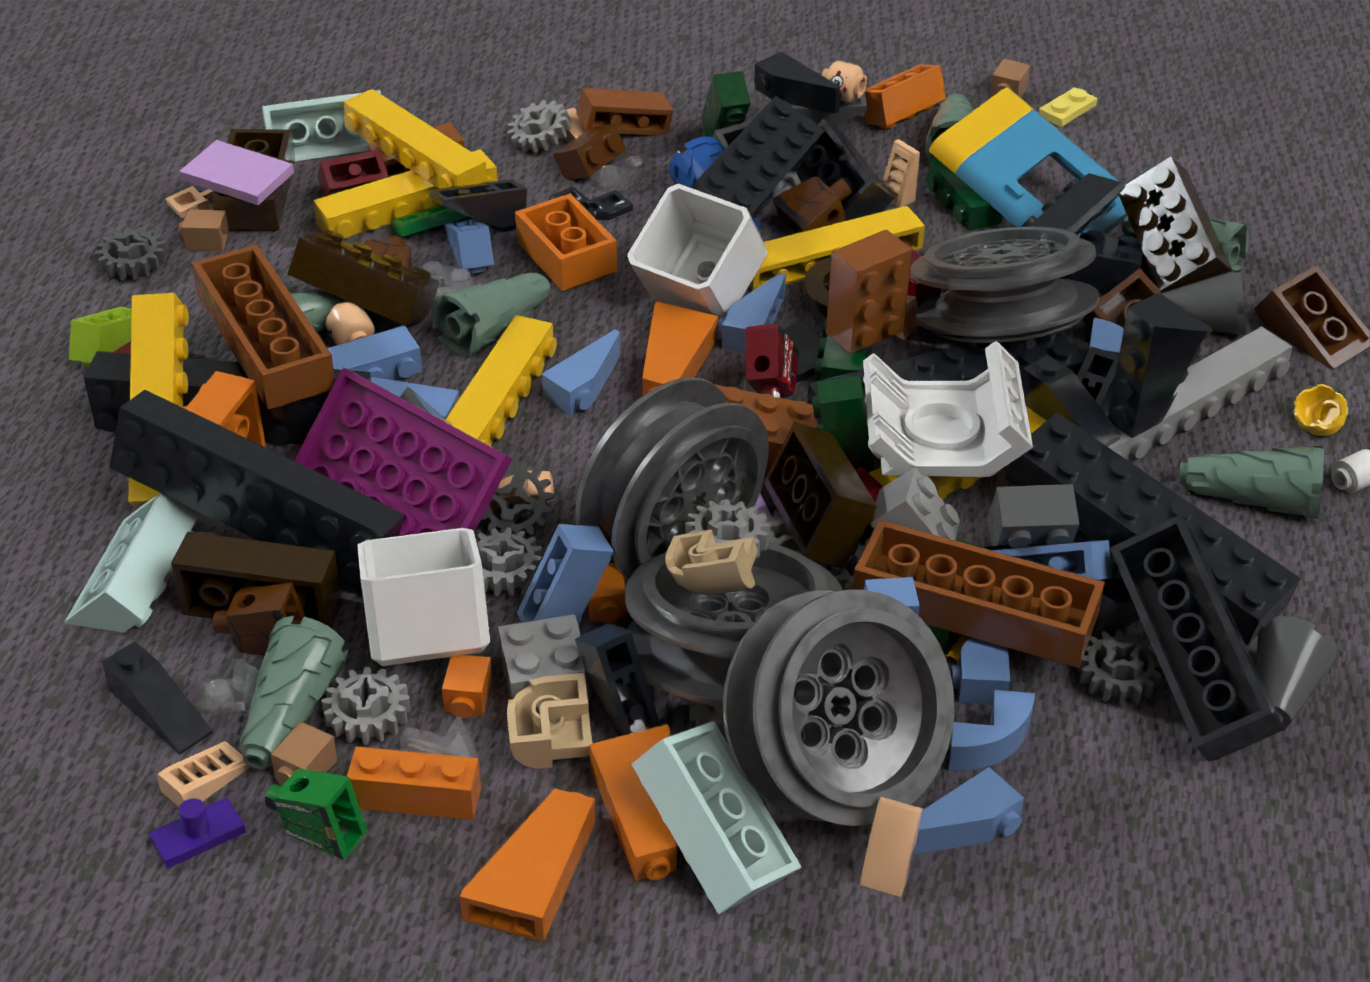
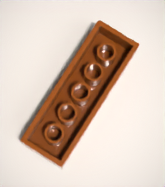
[192,244,335,410]
[853,520,1105,668]

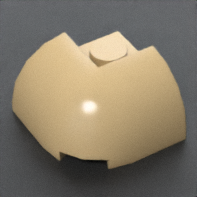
[665,530,758,595]
[507,673,592,769]

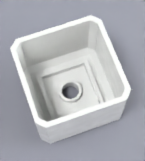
[627,184,768,324]
[357,528,490,666]

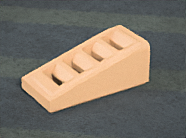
[882,139,920,208]
[157,741,250,807]

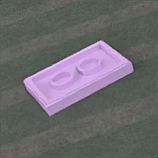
[180,140,294,205]

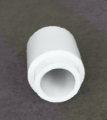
[1331,449,1370,494]

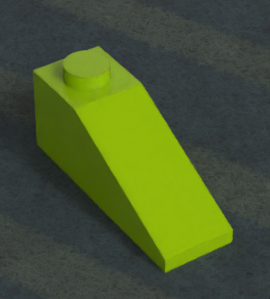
[69,307,132,368]

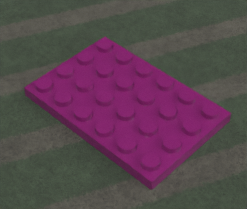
[294,367,513,536]

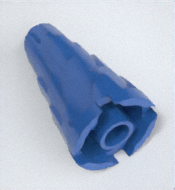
[669,136,760,230]

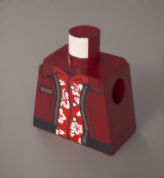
[745,323,799,398]

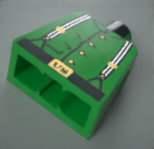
[265,769,368,860]

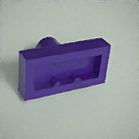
[149,797,246,869]

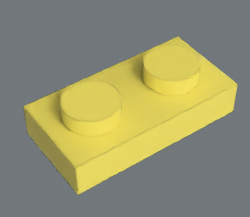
[1039,87,1098,127]

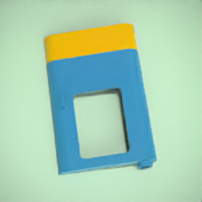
[929,87,1127,237]

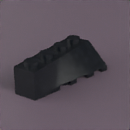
[1108,293,1212,438]

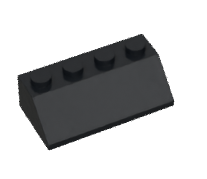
[796,118,895,222]
[1021,173,1126,236]

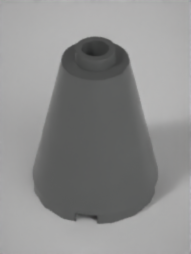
[1162,270,1246,336]
[1255,616,1338,728]

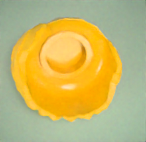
[1293,384,1348,436]

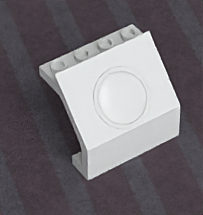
[863,341,1033,477]

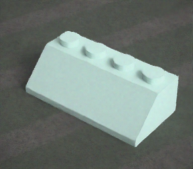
[262,90,381,161]
[64,492,198,633]
[631,721,801,914]

